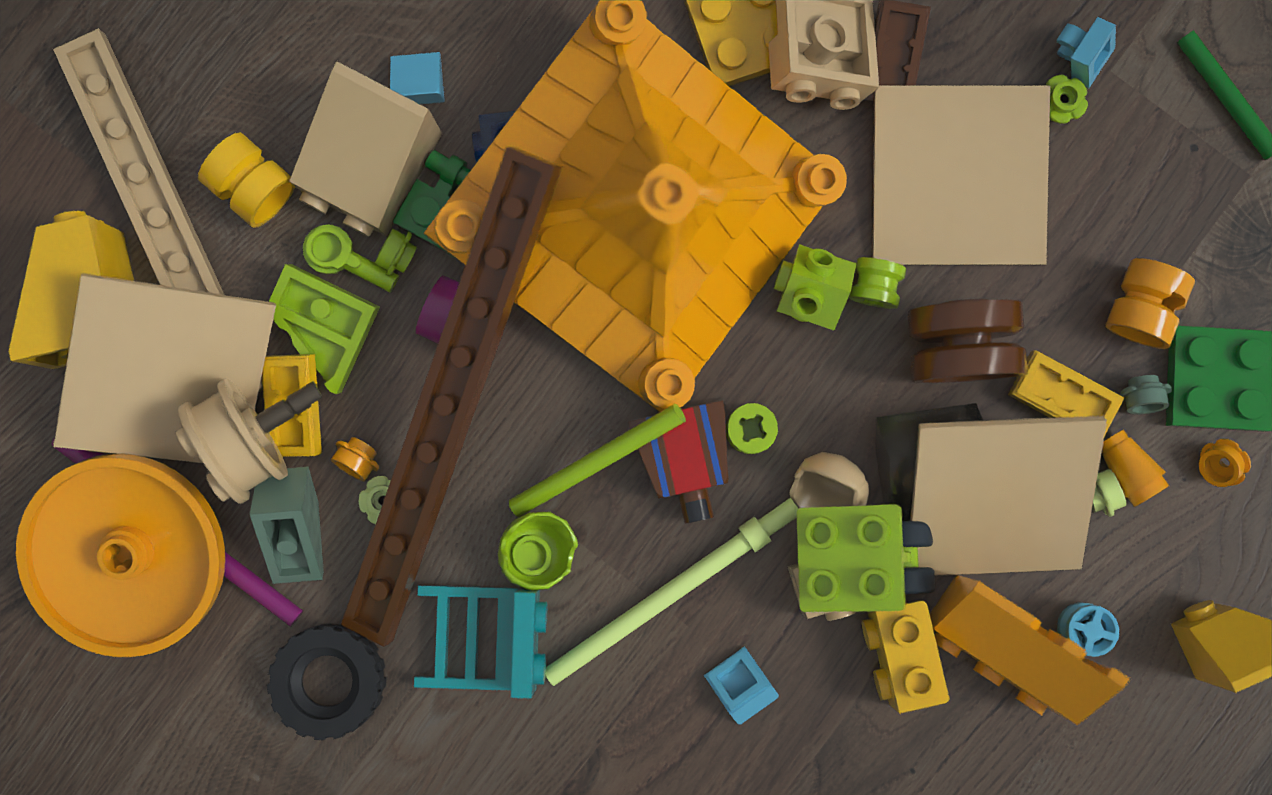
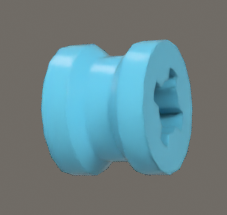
[1057,602,1119,657]

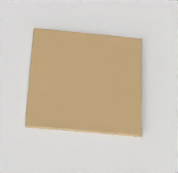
[872,86,1050,265]
[54,273,276,463]
[910,416,1107,576]

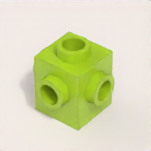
[774,244,857,330]

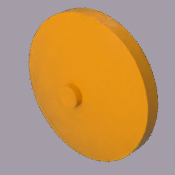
[16,454,225,657]

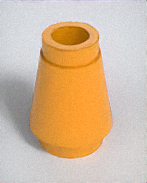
[1102,429,1169,507]

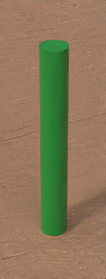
[1177,30,1272,161]

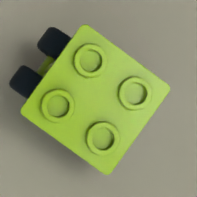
[797,505,935,612]

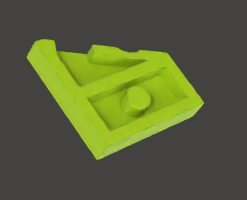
[269,264,380,395]

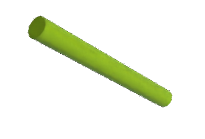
[509,404,685,517]

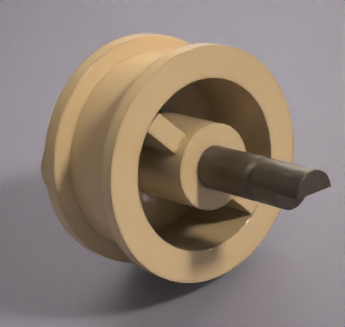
[176,379,322,504]

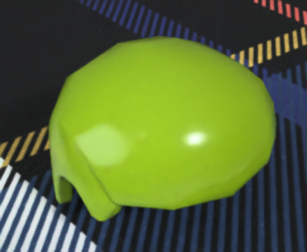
[498,512,578,590]

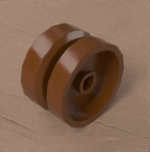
[908,299,1028,383]

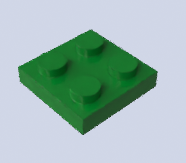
[1166,326,1272,432]

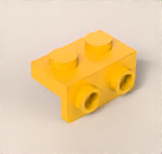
[862,600,949,714]

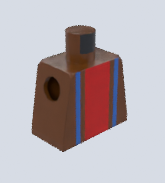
[628,400,728,524]

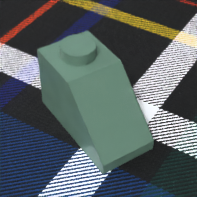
[250,467,324,584]

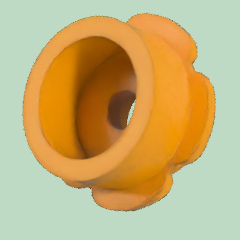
[331,437,379,481]
[1199,439,1251,487]

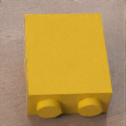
[9,211,134,369]

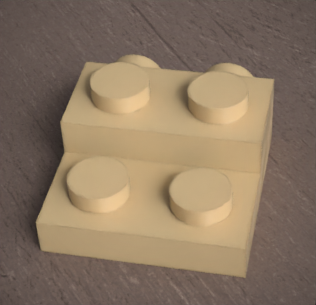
[769,0,879,110]

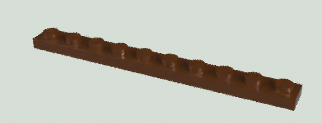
[341,146,562,647]

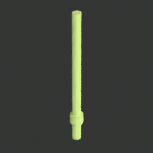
[545,498,798,686]

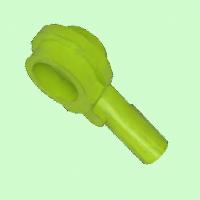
[303,224,399,293]

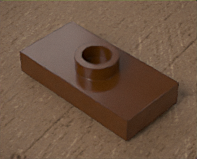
[864,0,931,102]

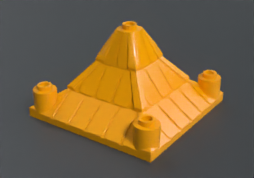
[423,0,847,413]

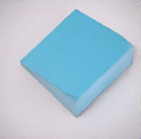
[390,52,445,104]
[704,646,779,724]

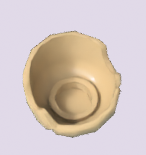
[789,452,869,508]

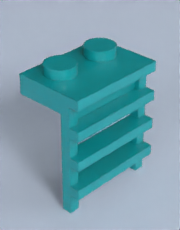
[414,585,548,698]

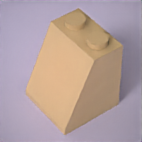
[289,62,442,237]

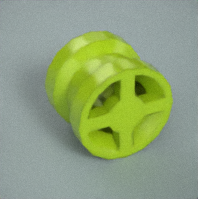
[849,257,907,309]
[726,403,778,454]

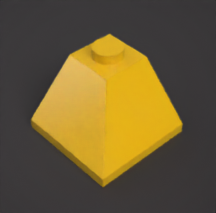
[1171,600,1272,693]

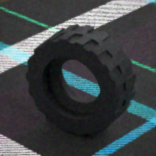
[267,623,387,741]

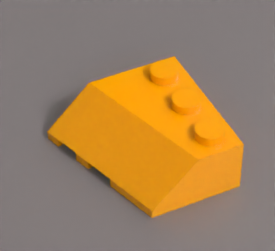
[930,575,1130,725]

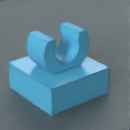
[1057,17,1116,88]

